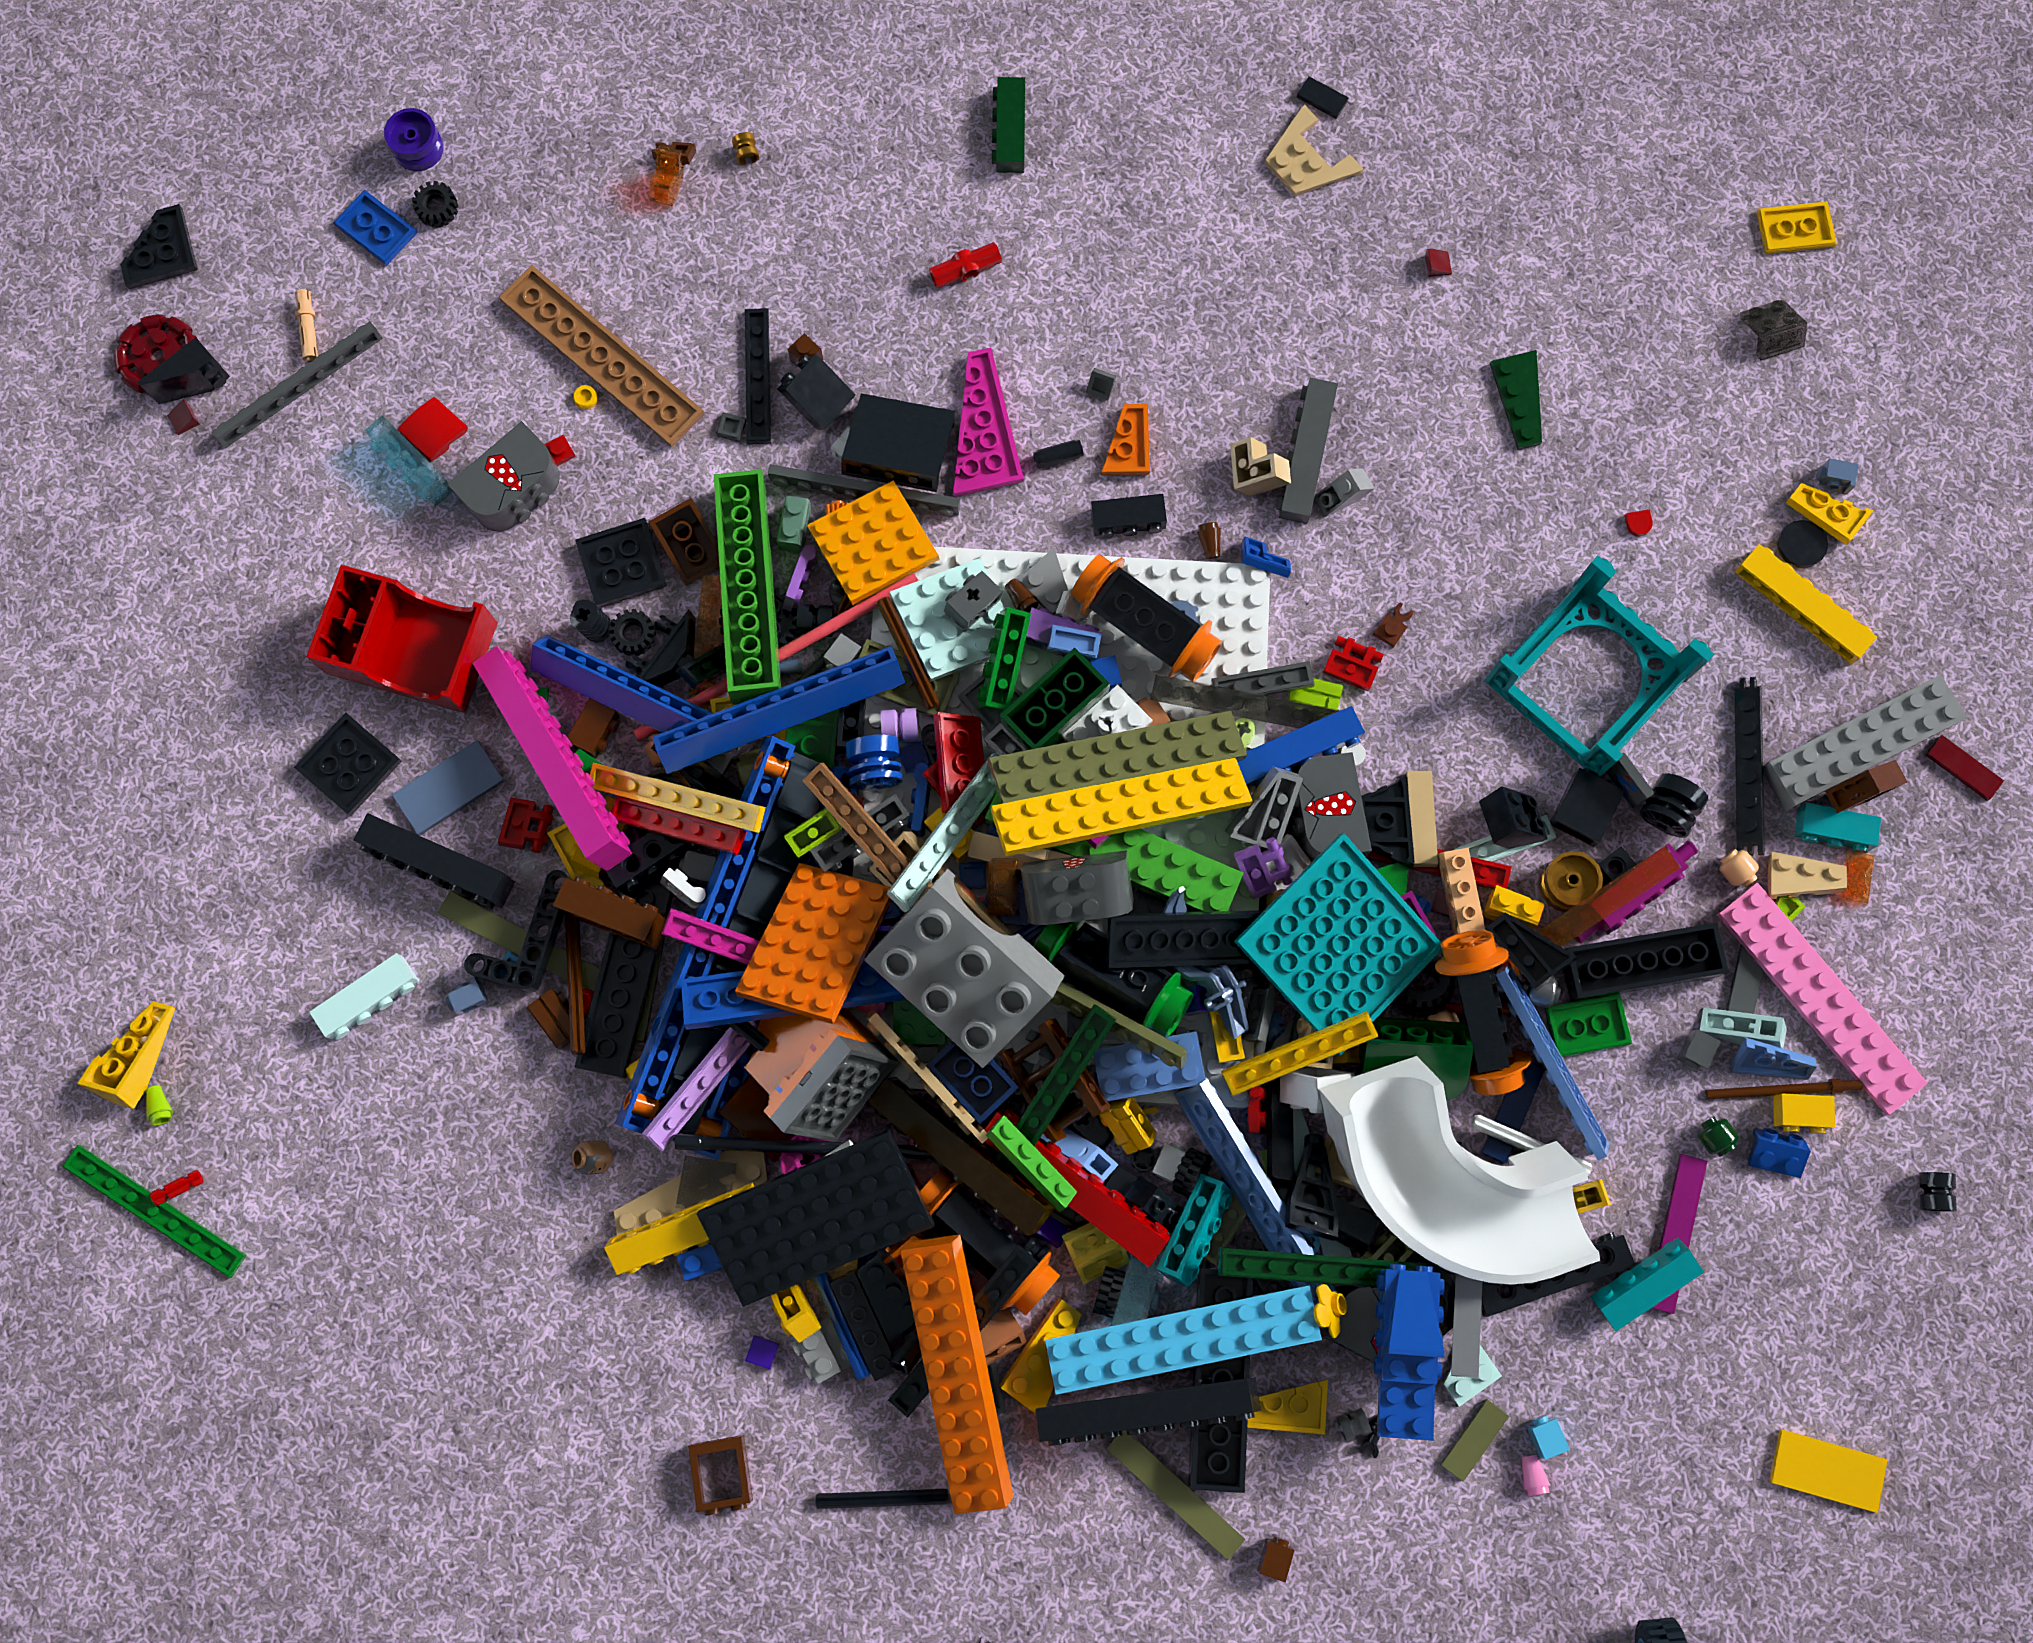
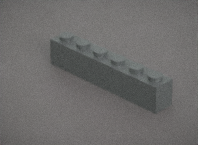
[1276,377,1338,524]

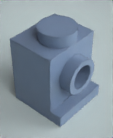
[1816,458,1859,494]
[445,977,489,1015]

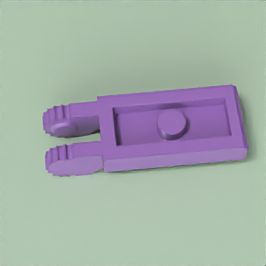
[782,544,817,611]

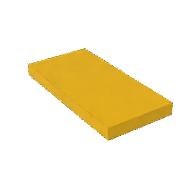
[1769,1429,1888,1513]

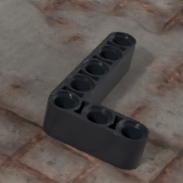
[464,870,572,993]

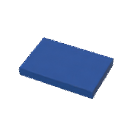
[333,189,418,266]

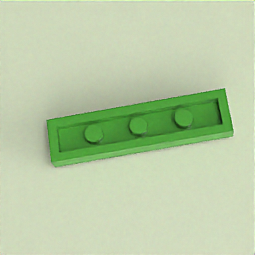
[986,1116,1077,1212]

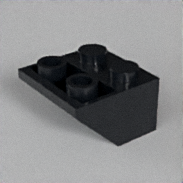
[1479,786,1548,849]

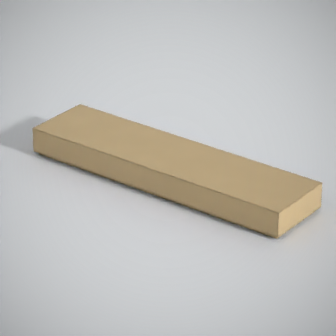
[1406,771,1438,867]

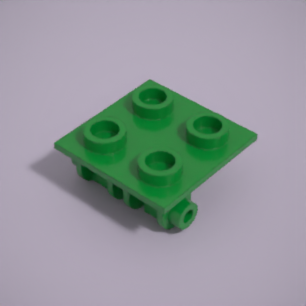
[893,999,946,1045]

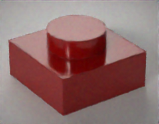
[544,435,576,466]

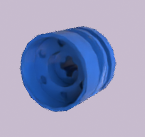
[845,735,903,791]

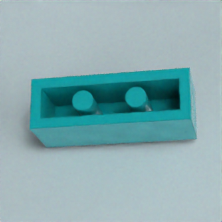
[1794,803,1881,853]

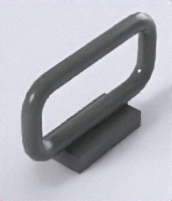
[1241,982,1301,1057]

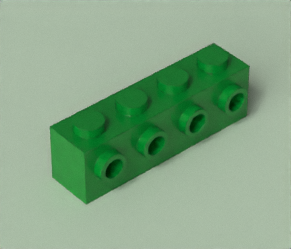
[977,607,1031,714]

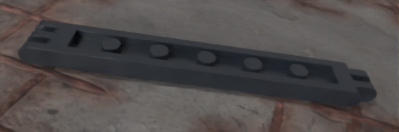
[1734,676,1765,856]

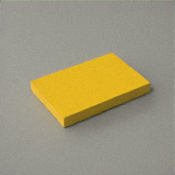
[1757,201,1837,254]

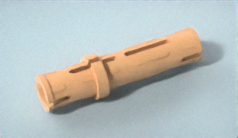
[295,289,318,362]

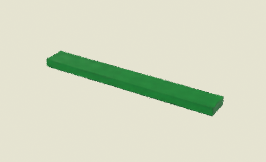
[62,1145,247,1278]

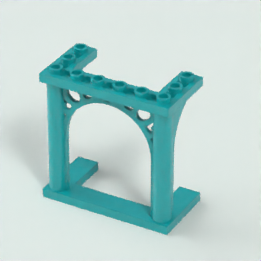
[1484,555,1715,777]

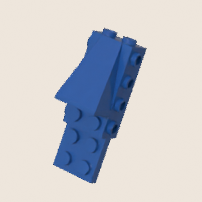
[1374,1264,1445,1441]

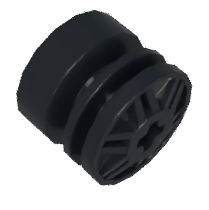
[1640,773,1709,838]

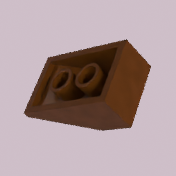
[648,496,719,585]

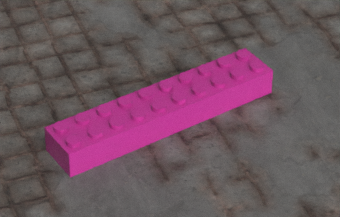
[473,646,632,871]

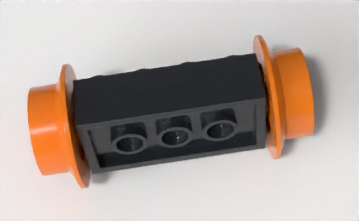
[1071,554,1223,683]
[1435,930,1532,1095]
[920,1169,1060,1316]

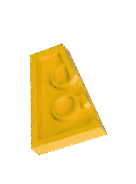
[1786,483,1874,546]
[1247,1379,1328,1435]

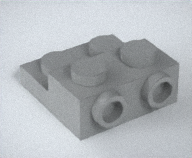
[792,1317,851,1384]

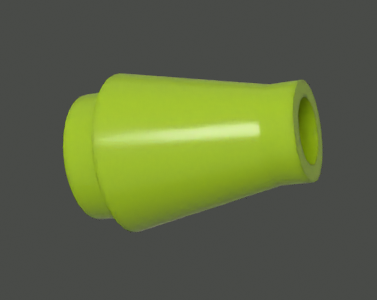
[145,1085,173,1126]

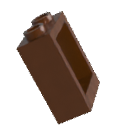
[1825,760,1907,813]
[688,1435,753,1516]

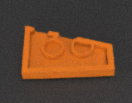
[1101,404,1150,476]

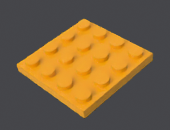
[807,480,940,605]

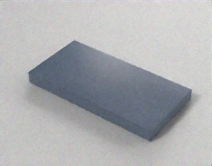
[392,740,504,836]

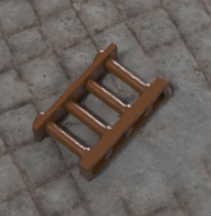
[998,1018,1111,1144]

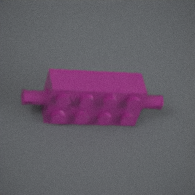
[1570,840,1698,944]

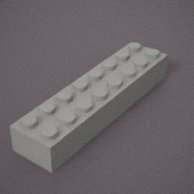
[1763,675,1968,811]

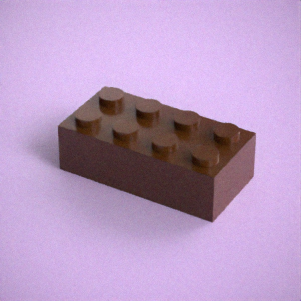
[553,877,666,951]

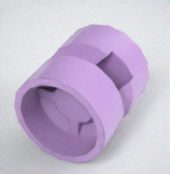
[881,708,919,741]

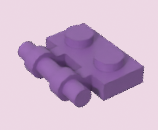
[1234,837,1293,899]

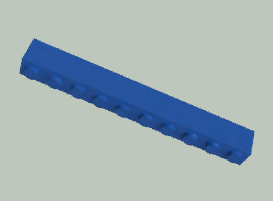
[653,646,905,774]

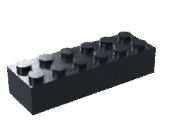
[353,813,515,910]
[1563,923,1729,1002]

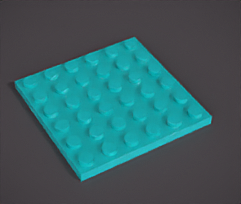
[1234,833,1442,1055]

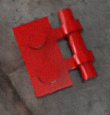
[1323,635,1384,691]
[498,797,553,853]
[1248,1086,1267,1135]

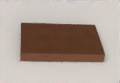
[718,1074,796,1163]

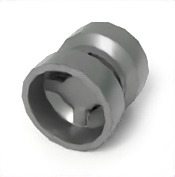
[1336,1408,1372,1443]

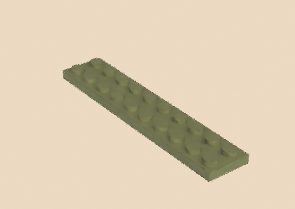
[988,711,1247,804]

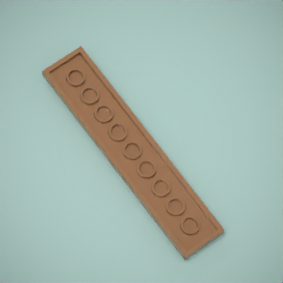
[499,265,705,447]

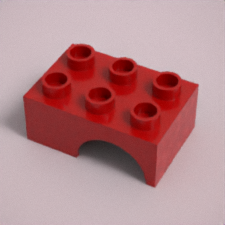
[306,565,498,714]

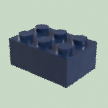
[926,1041,1019,1126]

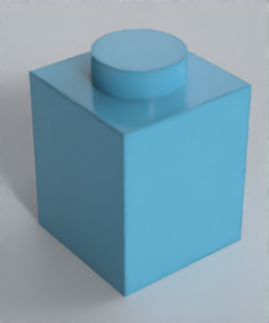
[1527,1415,1570,1460]

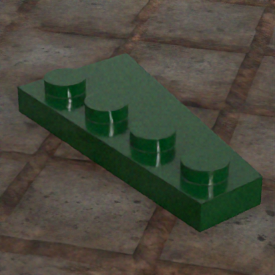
[1490,350,1542,450]

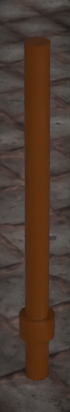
[1705,1078,1863,1100]

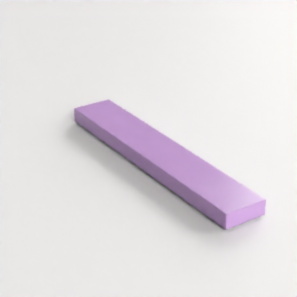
[642,1021,759,1152]

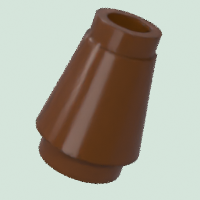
[1197,522,1221,559]
[1005,579,1038,613]

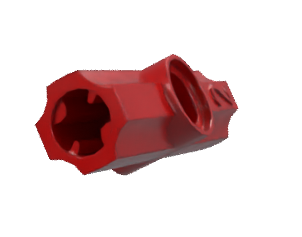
[929,242,1002,289]

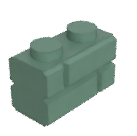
[777,496,812,553]

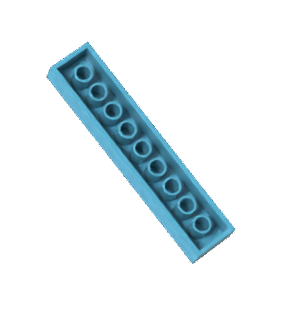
[1045,1285,1322,1395]

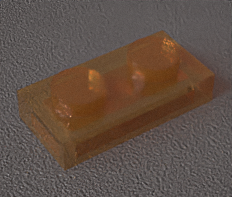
[1840,850,1875,905]

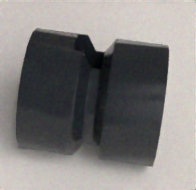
[796,603,835,637]
[1919,1172,1957,1212]

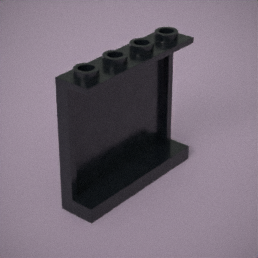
[841,393,955,492]

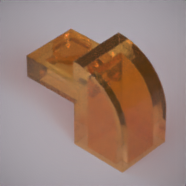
[650,145,684,207]

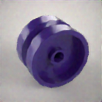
[384,108,444,172]

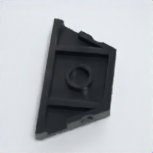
[1361,777,1415,868]

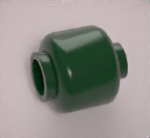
[1698,1117,1739,1157]

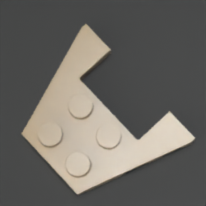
[1265,105,1363,196]

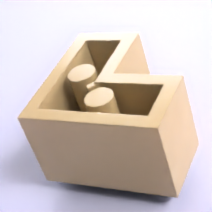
[1230,437,1291,496]

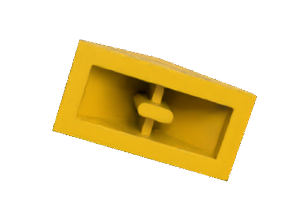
[1573,1179,1611,1214]

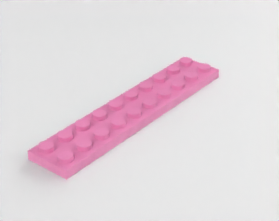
[1716,882,1927,1115]

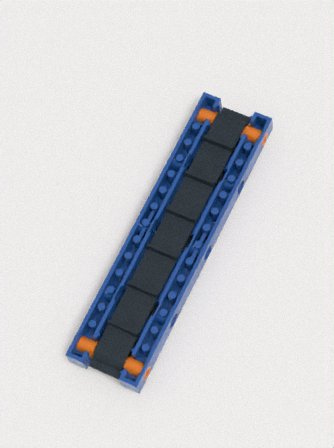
[615,736,858,1161]

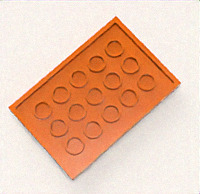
[735,863,892,1024]

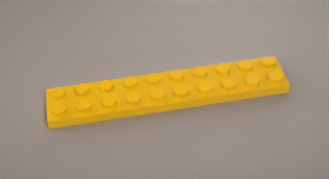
[991,758,1252,856]

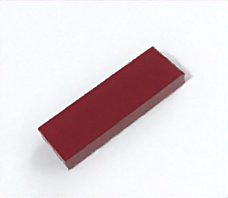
[1925,735,2004,801]

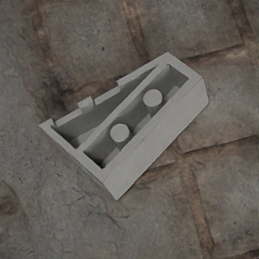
[1225,766,1303,848]

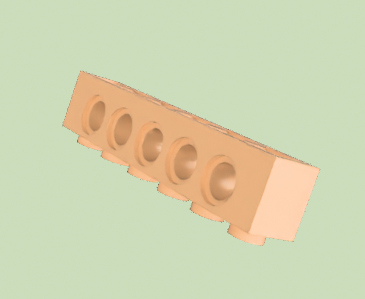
[1438,848,1498,992]

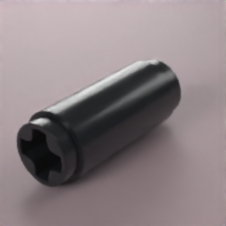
[1033,440,1084,469]

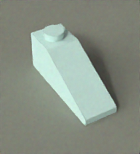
[1700,1008,1787,1048]

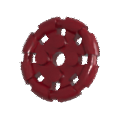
[113,314,198,393]

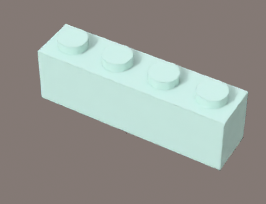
[309,953,419,1040]

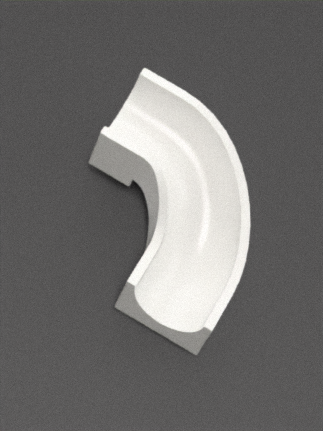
[1319,1056,1600,1284]

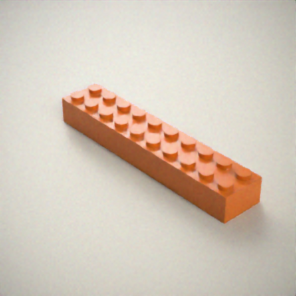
[900,1235,1014,1514]

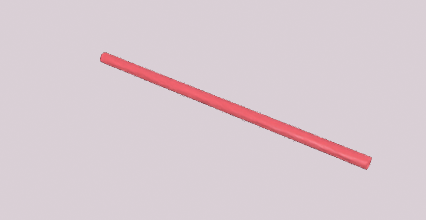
[633,573,918,741]

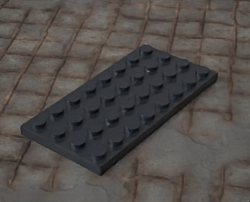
[697,1129,935,1307]

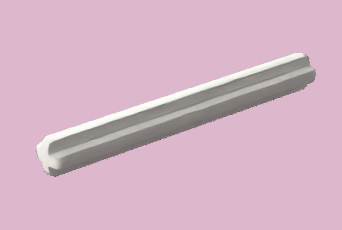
[1471,1115,1592,1176]

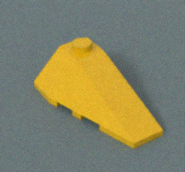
[77,1001,175,1109]

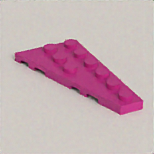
[953,347,1024,497]

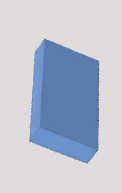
[1047,625,1102,660]

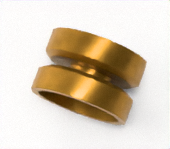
[1538,851,1603,912]

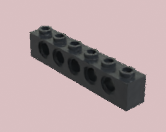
[1481,1232,1635,1317]

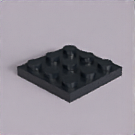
[575,518,667,608]
[294,713,402,816]

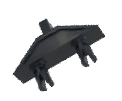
[625,609,696,687]

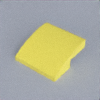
[1062,1223,1130,1285]

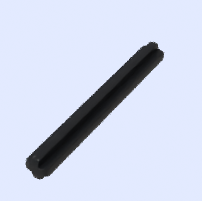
[815,1489,948,1509]

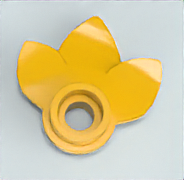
[1314,1284,1347,1338]

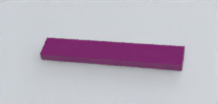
[1652,1154,1708,1314]

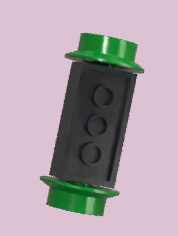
[1034,920,1194,1038]

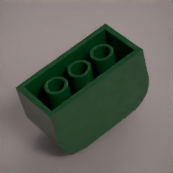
[1000,647,1110,750]
[1359,1017,1474,1101]

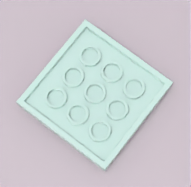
[889,558,1004,682]

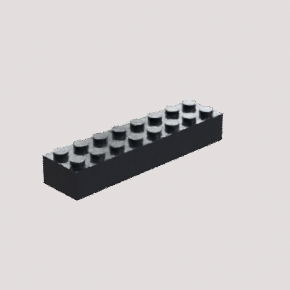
[1188,1268,1253,1493]
[1035,1377,1261,1446]

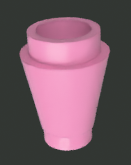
[1521,1455,1550,1497]

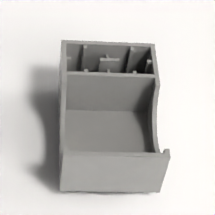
[865,868,1064,1068]

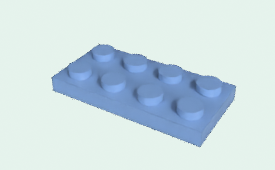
[1094,1032,1206,1102]

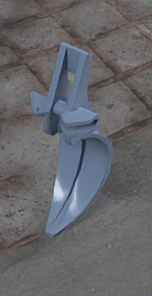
[1162,886,1249,1040]

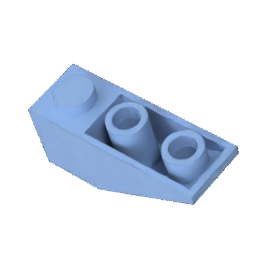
[1041,1127,1118,1182]

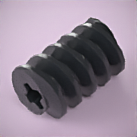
[570,599,612,643]

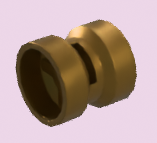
[732,132,760,165]

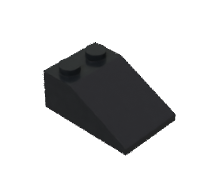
[138,337,230,404]

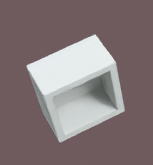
[1280,1067,1355,1113]

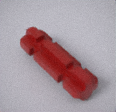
[150,1170,204,1205]

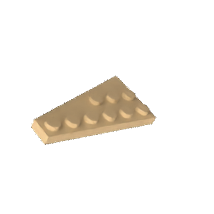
[865,1009,988,1144]
[614,1151,768,1235]

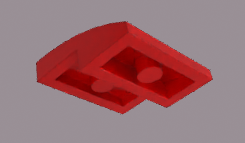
[397,397,468,462]

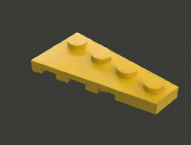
[998,1298,1082,1415]

